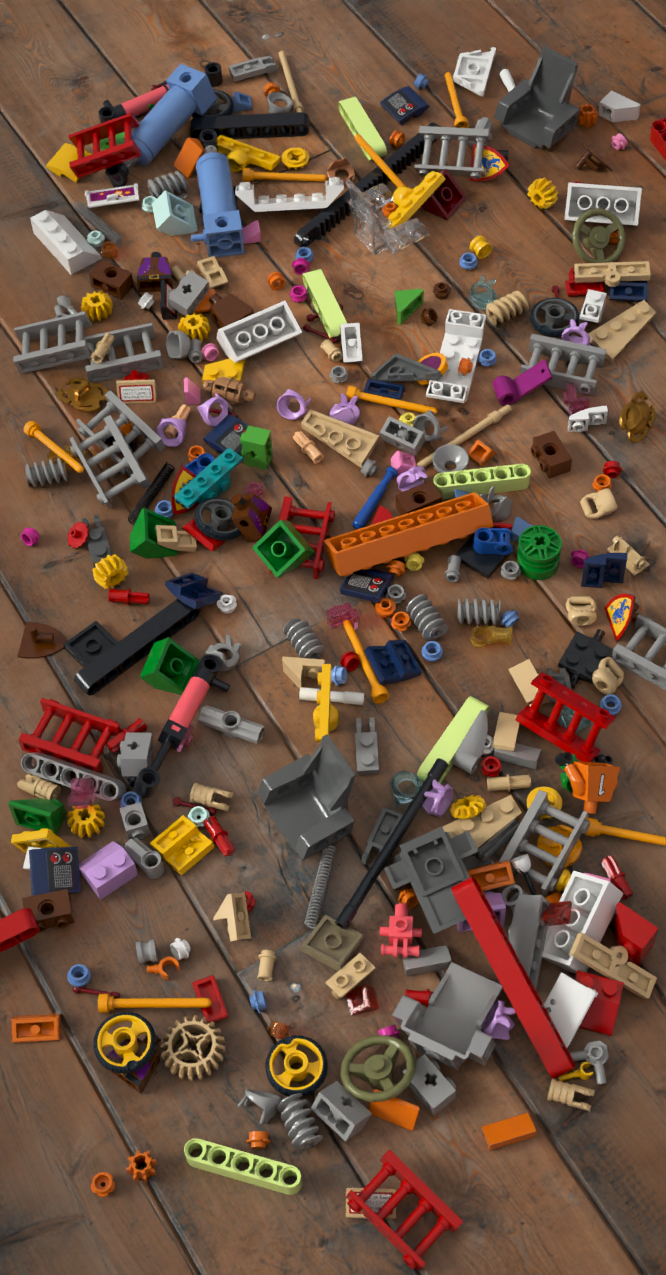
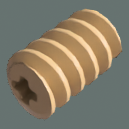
[486,291,529,326]

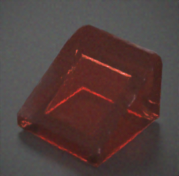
[541,901,572,926]
[346,984,379,1015]

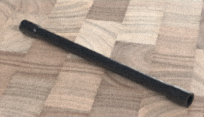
[335,758,448,930]

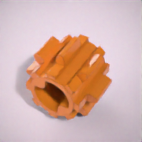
[578,104,598,128]
[126,1150,158,1183]

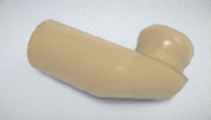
[170,266,195,282]

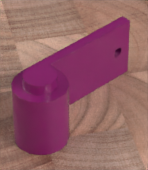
[492,359,553,406]

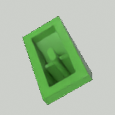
[395,289,424,325]

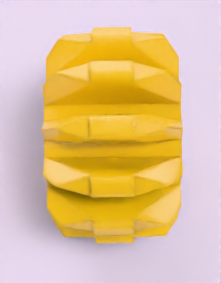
[527,178,559,210]
[81,290,113,322]
[178,312,210,343]
[92,554,128,589]
[67,800,105,839]

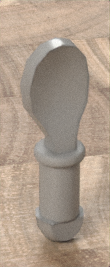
[57,296,78,315]

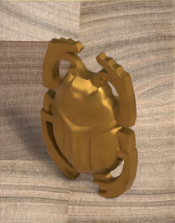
[56,377,109,413]
[620,391,657,443]

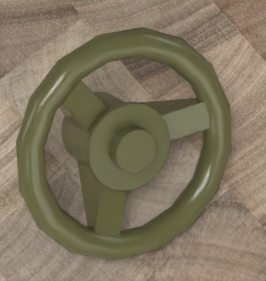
[572,208,626,263]
[340,1035,416,1102]

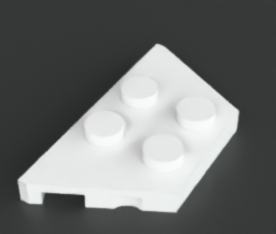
[453,47,496,97]

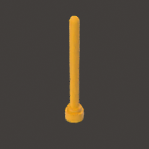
[445,72,469,128]
[354,134,413,189]
[243,168,327,182]
[346,385,438,415]
[24,421,84,473]
[343,620,390,704]
[586,818,666,846]
[98,994,212,1013]

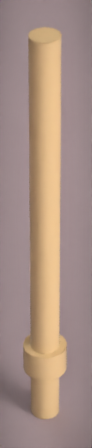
[278,51,304,113]
[416,404,512,468]

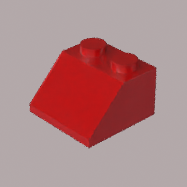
[612,902,658,966]
[575,970,624,1037]

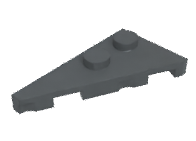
[370,353,442,382]

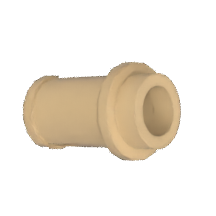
[321,339,342,362]
[257,950,277,982]

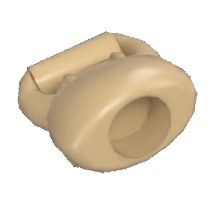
[580,488,617,519]
[565,596,597,626]
[592,657,624,695]

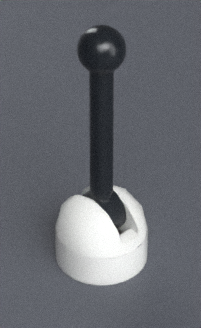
[511,854,536,895]

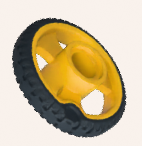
[93,1012,156,1074]
[265,1035,328,1096]

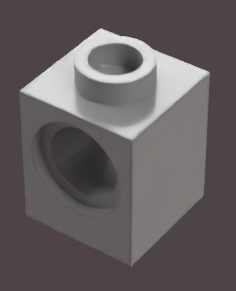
[119,802,150,840]

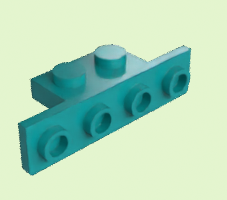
[175,448,243,509]

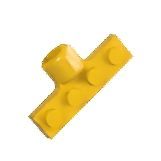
[217,135,281,173]
[384,171,445,231]
[313,664,339,745]

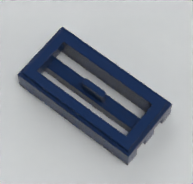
[364,379,405,400]

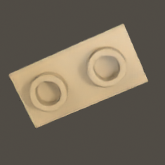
[607,536,650,576]
[325,953,376,999]

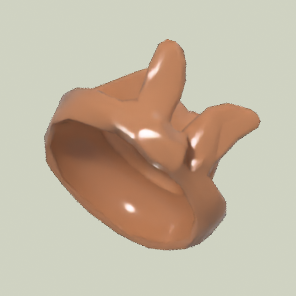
[327,157,355,187]

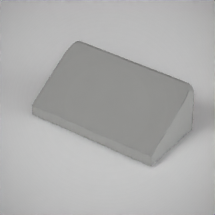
[494,743,541,769]
[401,945,452,976]

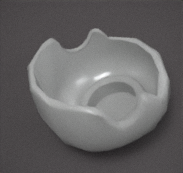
[166,331,191,359]

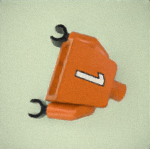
[554,752,620,814]

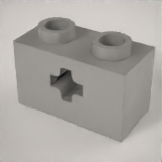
[169,270,210,316]
[380,416,426,456]
[117,732,154,776]
[402,1054,456,1116]
[311,1081,372,1142]

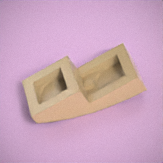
[197,256,228,289]
[155,525,197,552]
[492,712,520,752]

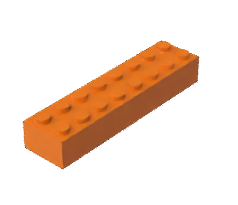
[324,492,493,576]

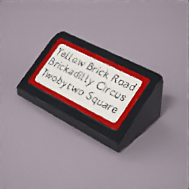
[160,279,177,320]

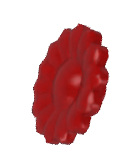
[123,370,149,380]
[67,522,89,549]

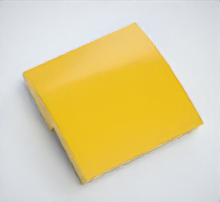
[46,143,91,183]
[150,815,215,876]

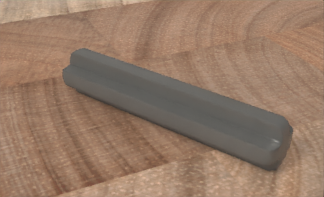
[476,819,520,862]

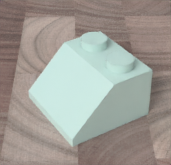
[152,190,198,236]

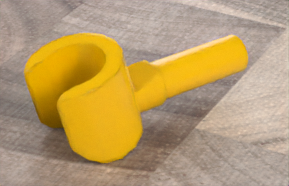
[559,1062,594,1081]

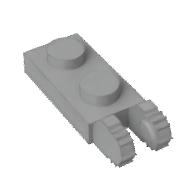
[228,56,278,82]
[355,717,379,775]

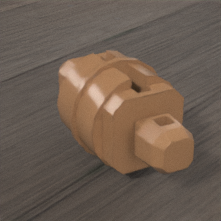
[203,376,256,405]

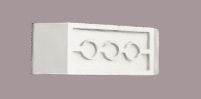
[235,177,344,212]
[426,309,486,403]

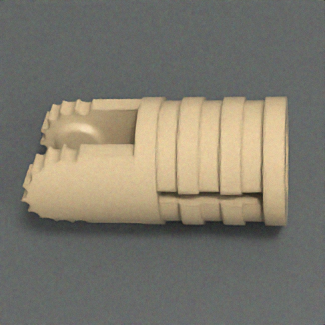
[17,773,61,800]
[190,783,233,812]
[547,1078,595,1112]

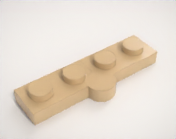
[574,261,651,287]
[569,933,657,999]

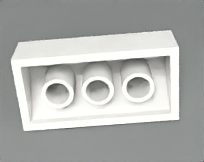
[565,182,642,226]
[30,210,102,275]
[216,301,303,363]
[542,871,623,974]

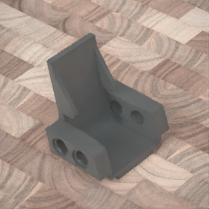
[494,46,580,148]
[257,735,356,861]
[384,827,479,934]

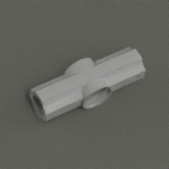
[198,705,265,745]

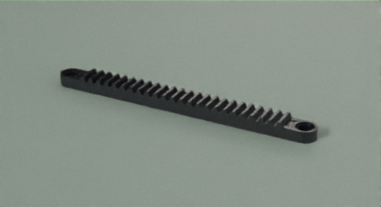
[294,122,441,247]

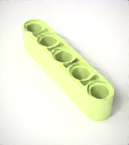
[338,96,387,161]
[302,269,347,338]
[434,464,531,499]
[416,696,490,784]
[184,1138,302,1195]

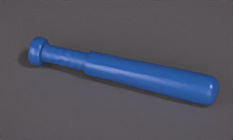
[352,467,398,530]

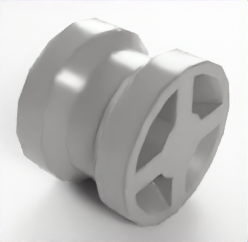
[136,939,158,965]

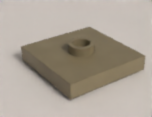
[301,914,365,971]

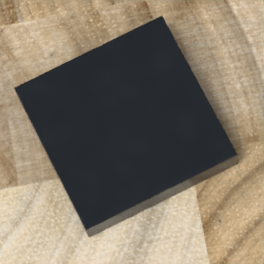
[455,533,510,579]
[63,621,118,668]

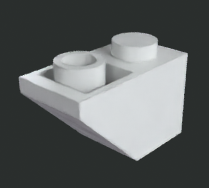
[598,90,641,122]
[579,289,607,323]

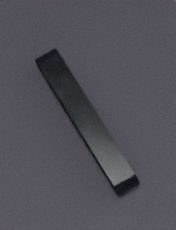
[190,112,310,141]
[74,599,200,696]

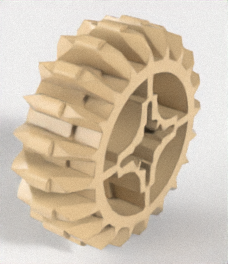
[161,1015,226,1081]

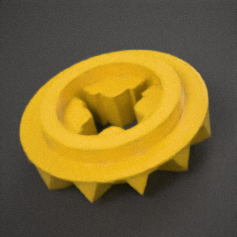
[281,147,309,170]
[527,786,562,820]
[450,795,486,819]

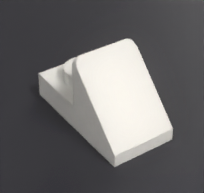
[340,323,363,363]

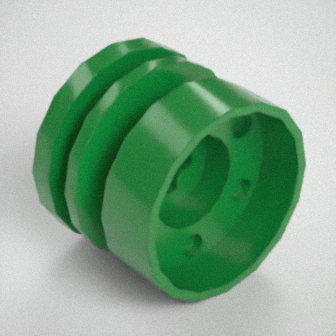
[517,525,562,580]

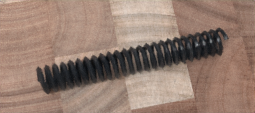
[128,462,175,525]

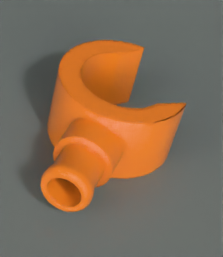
[147,957,180,981]

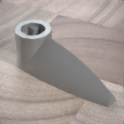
[452,710,488,775]

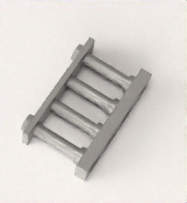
[414,126,492,179]
[13,311,92,374]
[83,323,163,383]
[520,334,606,396]
[76,390,165,477]
[70,415,151,509]
[612,614,666,691]
[499,790,590,897]

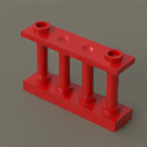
[68,113,141,178]
[269,496,335,579]
[515,672,616,762]
[18,698,121,773]
[346,1149,463,1271]

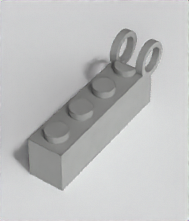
[502,884,552,990]

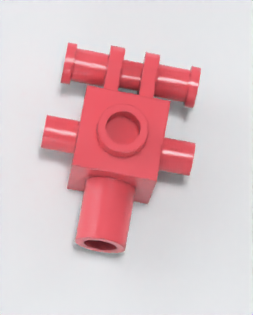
[380,903,422,958]

